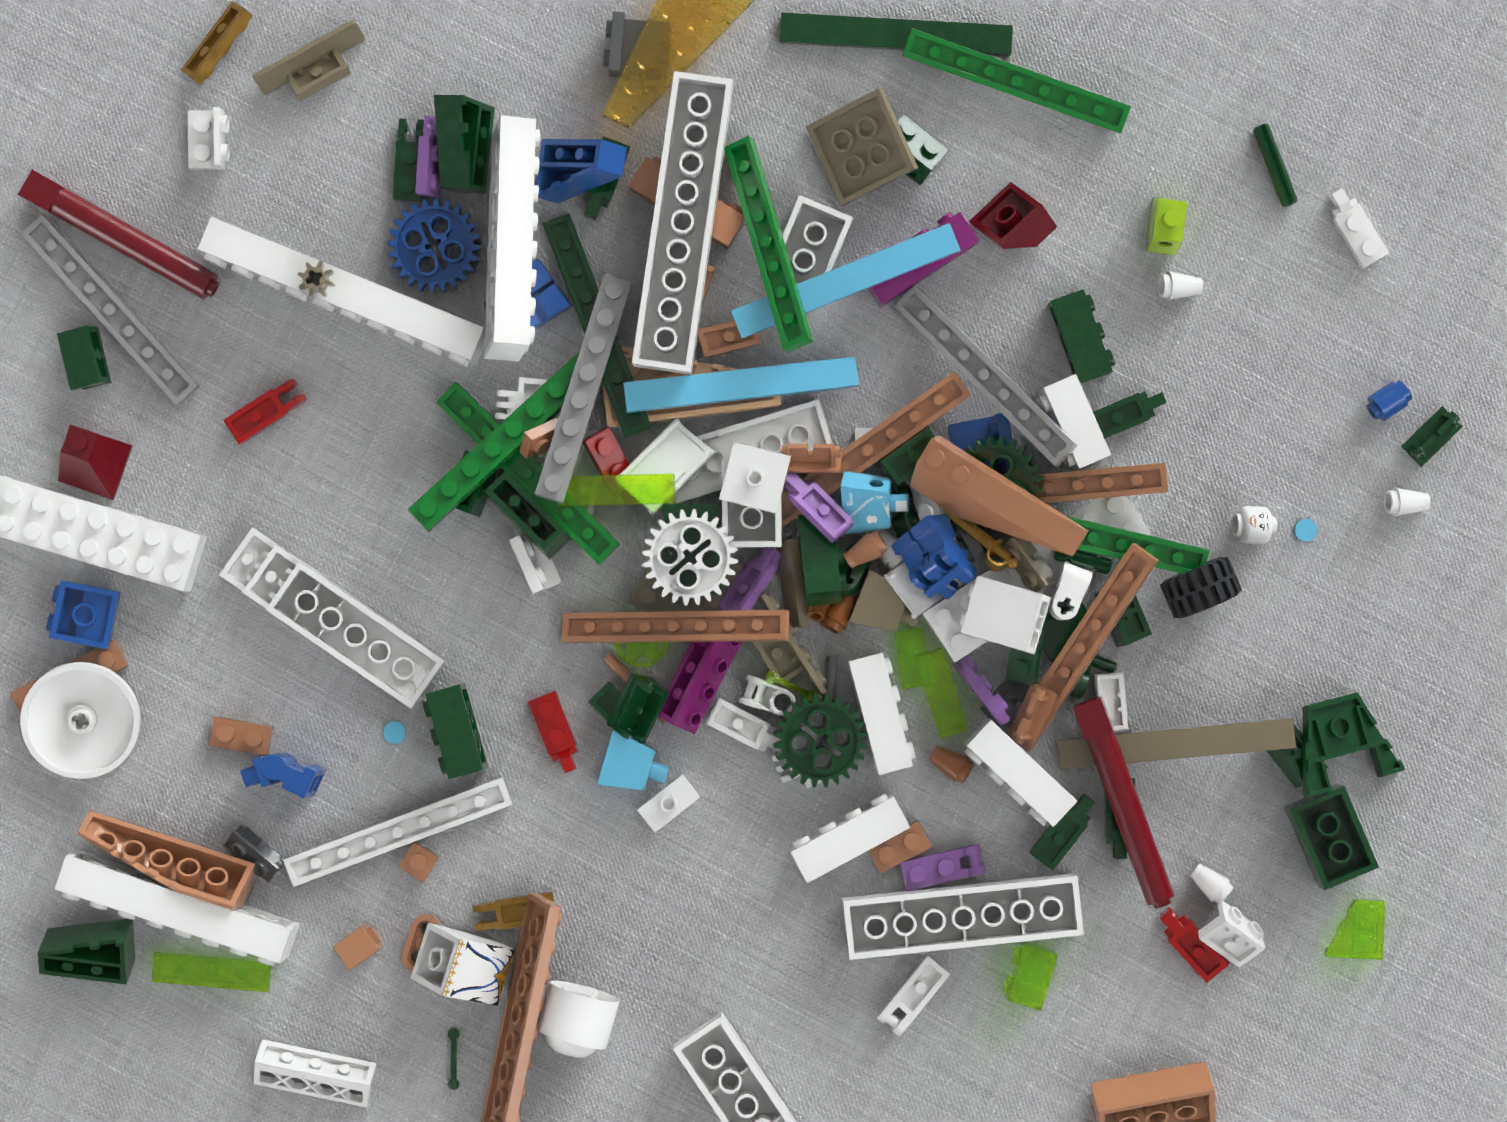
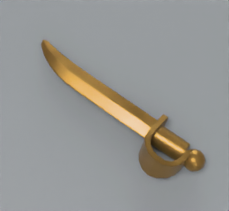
[942,507,1019,572]

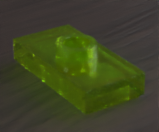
[894,628,931,690]

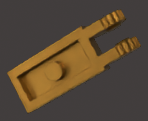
[472,891,554,931]

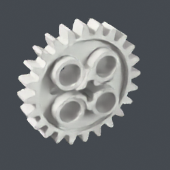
[642,509,738,606]

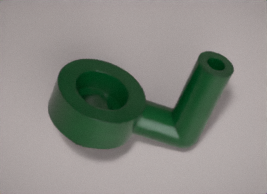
[1069,655,1117,700]

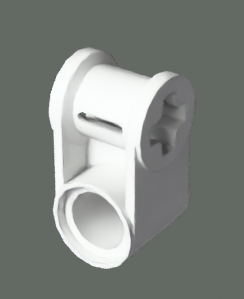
[1048,562,1093,620]
[738,674,796,715]

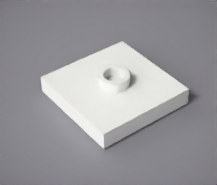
[719,442,791,514]

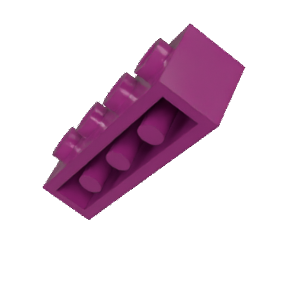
[658,610,742,735]

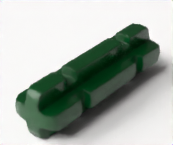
[1054,550,1112,574]

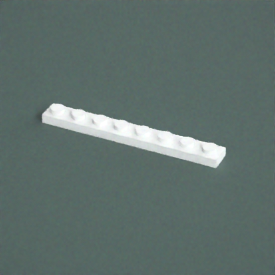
[283,777,513,887]

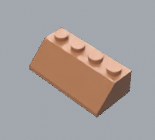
[1091,1062,1216,1122]

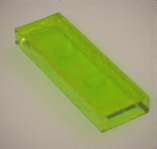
[915,647,968,739]

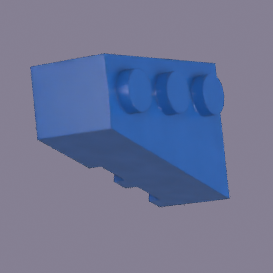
[535,139,627,204]

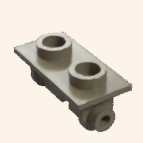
[1001,536,1055,592]

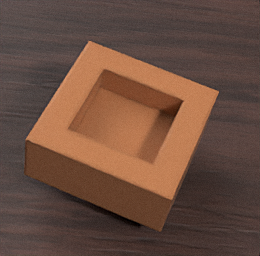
[399,842,440,882]

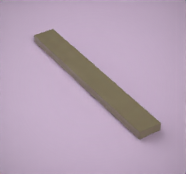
[1057,718,1296,769]

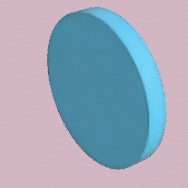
[1294,519,1317,541]
[383,721,406,744]

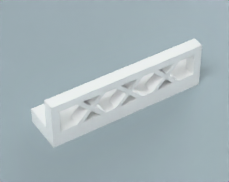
[253,1040,377,1108]

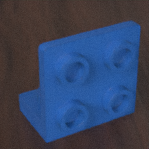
[947,413,1013,472]

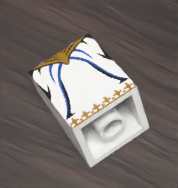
[410,923,515,1006]

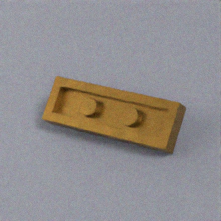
[180,1,253,85]

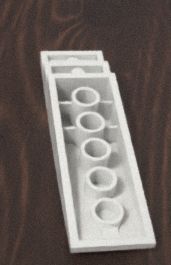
[219,527,444,709]

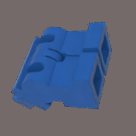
[484,258,572,331]
[891,514,976,600]
[240,753,327,798]

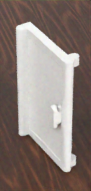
[615,418,714,515]
[884,539,983,619]

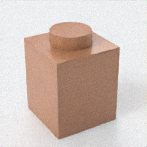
[333,923,382,970]

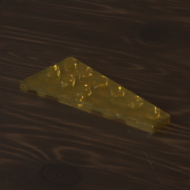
[602,0,754,129]

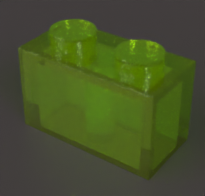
[1002,942,1058,1011]

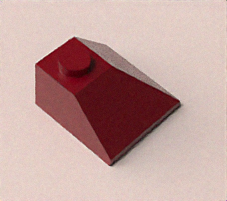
[969,182,1057,249]
[58,425,133,500]

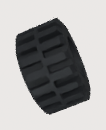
[1160,557,1242,618]

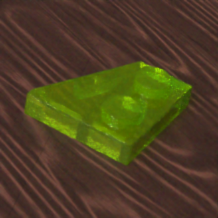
[1324,899,1385,960]

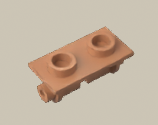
[781,443,842,473]
[1009,684,1058,747]

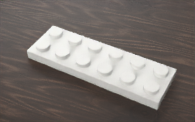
[667,399,832,504]

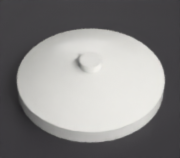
[20,662,141,779]

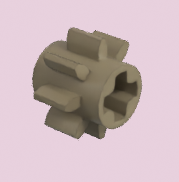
[297,261,335,298]

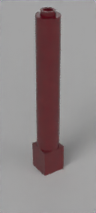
[17,169,220,299]
[1073,695,1175,909]

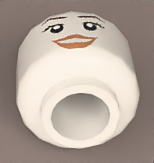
[1232,506,1277,544]

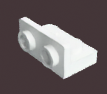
[188,107,230,170]
[509,535,561,594]
[1198,901,1265,968]

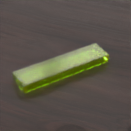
[557,473,675,507]
[151,952,272,992]

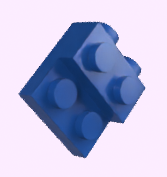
[46,580,121,649]

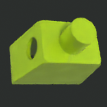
[1146,197,1187,256]

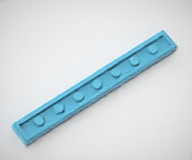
[731,223,961,339]
[623,357,859,413]

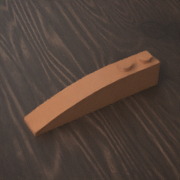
[909,436,1088,556]
[78,811,255,910]

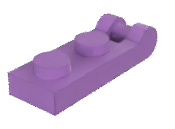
[900,844,986,891]

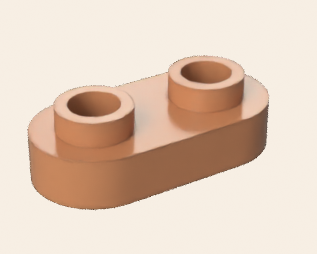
[402,914,441,971]

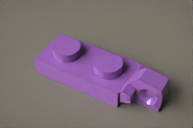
[415,116,441,199]
[783,472,854,543]
[718,547,782,611]
[953,655,1010,726]

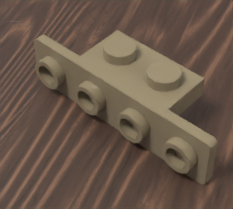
[253,20,365,102]
[751,593,827,696]

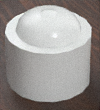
[537,980,620,1058]

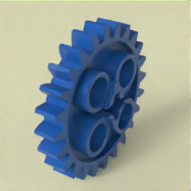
[387,198,482,294]

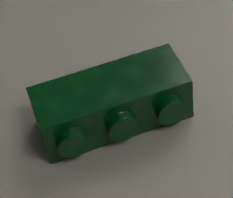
[1048,289,1115,384]
[484,471,570,560]
[798,514,847,606]

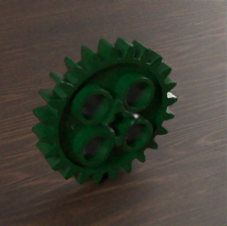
[965,436,1045,532]
[772,692,868,788]

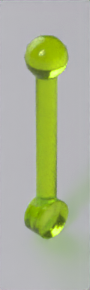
[766,671,817,701]

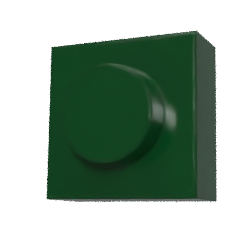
[588,681,621,721]

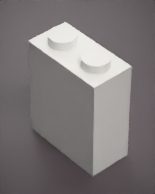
[960,576,1051,655]

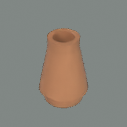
[843,530,888,568]

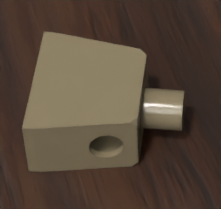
[849,570,920,632]

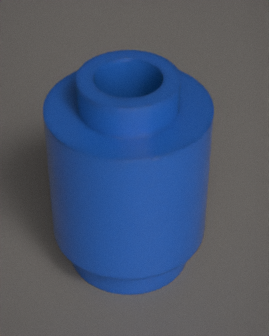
[1366,380,1412,421]

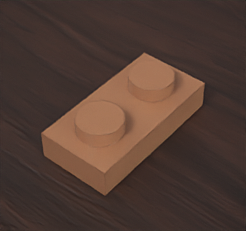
[698,320,761,359]
[520,417,559,459]
[209,717,273,755]
[868,821,932,874]

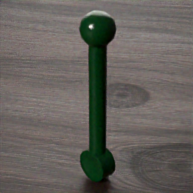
[448,1028,460,1090]

